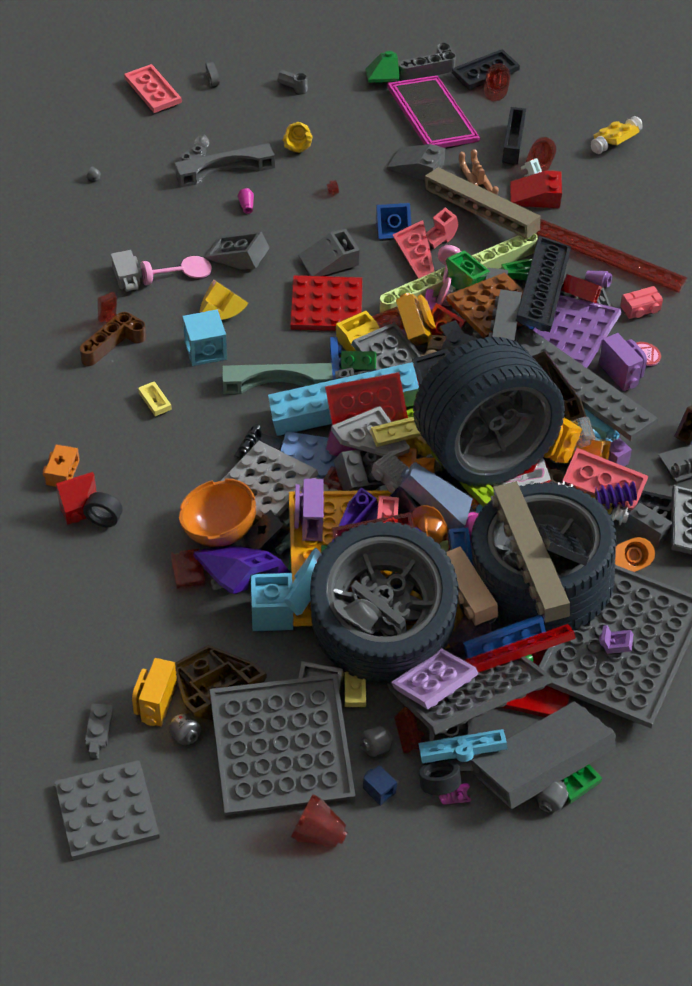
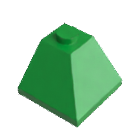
[365,51,399,82]
[446,250,490,291]

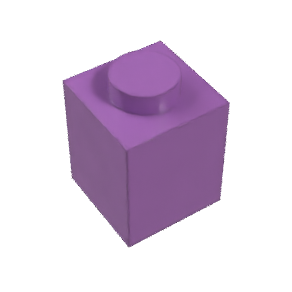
[608,438,632,466]

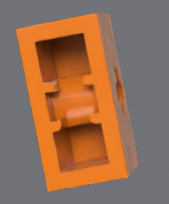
[43,444,80,487]

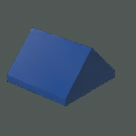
[376,203,411,239]

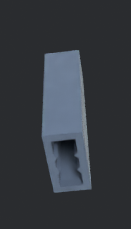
[400,462,473,529]

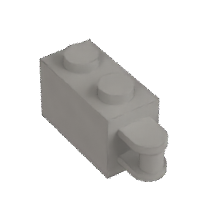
[111,250,142,292]

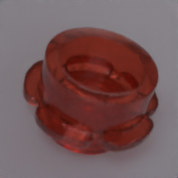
[327,180,339,196]

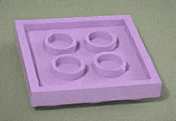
[392,648,478,709]

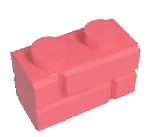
[620,286,663,319]

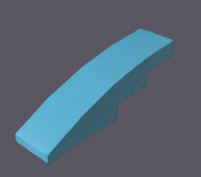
[284,548,322,615]

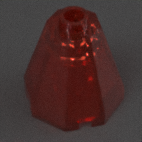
[291,794,348,847]

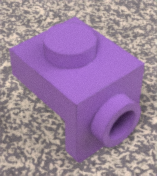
[599,625,633,654]

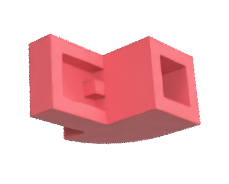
[426,207,458,249]

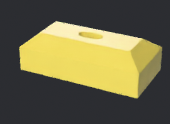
[138,381,172,416]

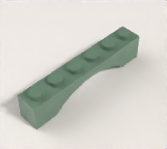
[223,363,333,394]

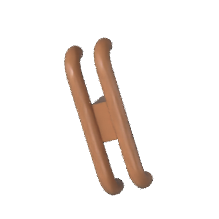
[459,149,499,195]

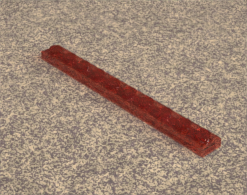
[535,219,687,293]

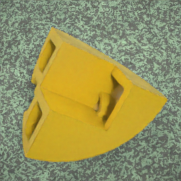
[200,280,249,320]

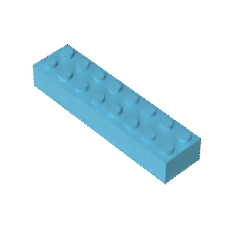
[268,362,419,436]

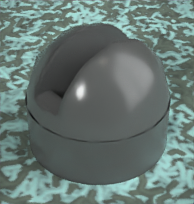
[87,166,100,181]

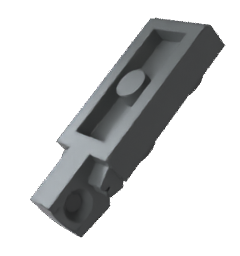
[85,704,113,759]

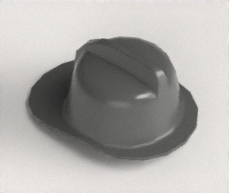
[333,599,382,634]

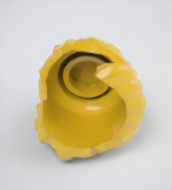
[282,122,312,153]

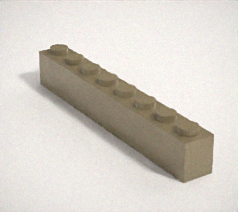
[425,167,540,239]
[491,481,570,623]

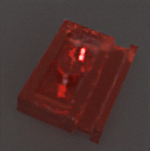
[171,548,205,589]

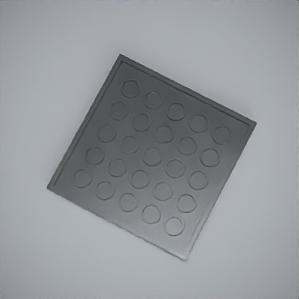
[387,650,552,734]
[210,674,355,815]

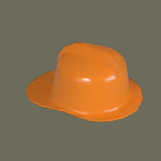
[412,505,448,544]
[615,537,655,572]

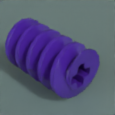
[595,481,637,509]

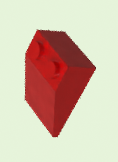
[510,171,562,208]

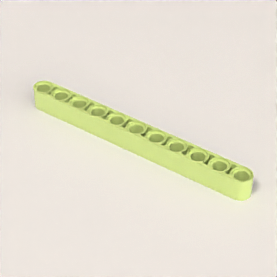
[380,234,537,316]

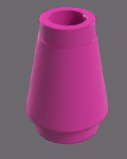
[237,188,254,214]

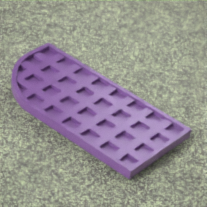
[533,295,621,368]

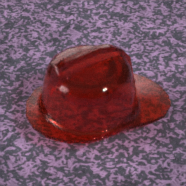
[484,63,510,101]
[526,137,556,171]

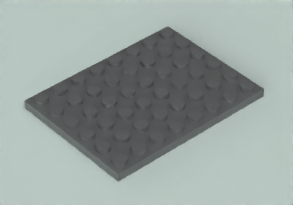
[539,565,692,728]

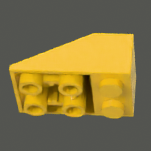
[336,311,380,351]

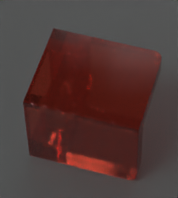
[323,466,343,491]

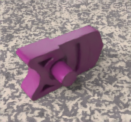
[438,783,471,805]

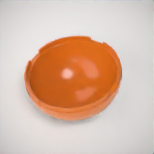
[179,478,256,547]

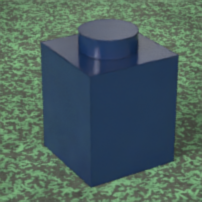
[363,765,397,806]

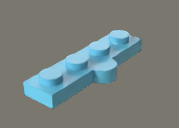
[418,729,508,763]

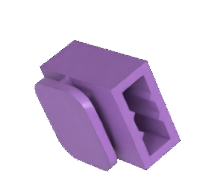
[598,333,647,391]
[294,478,324,541]

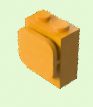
[396,293,436,346]
[543,417,582,463]
[132,658,177,727]

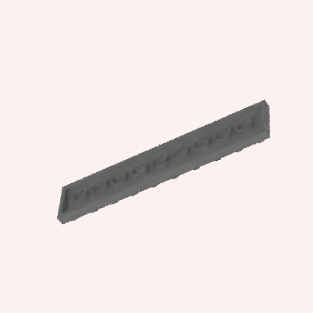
[514,326,658,441]

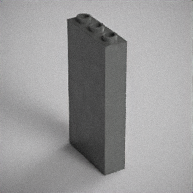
[471,701,616,809]

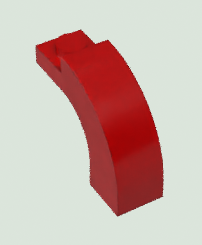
[561,274,602,303]

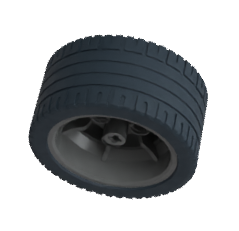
[413,337,565,486]
[471,482,616,631]
[310,521,459,683]

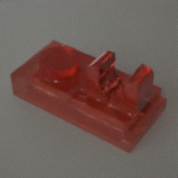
[98,292,117,322]
[394,706,424,753]

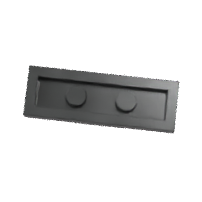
[351,576,410,630]

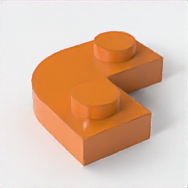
[397,448,436,473]

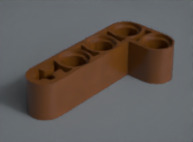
[80,312,146,366]

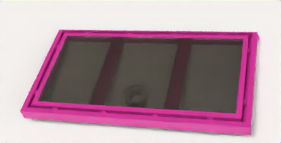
[387,76,480,148]

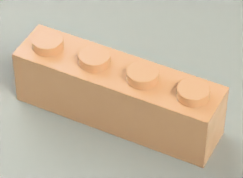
[446,546,498,626]

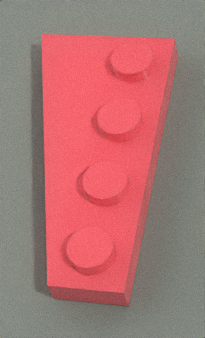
[393,220,435,279]

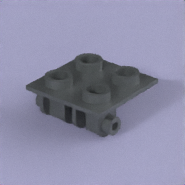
[658,444,692,482]

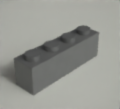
[489,289,522,341]

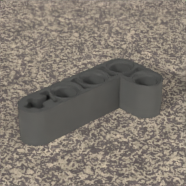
[399,42,456,81]

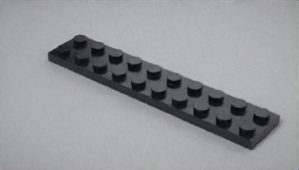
[515,236,571,332]

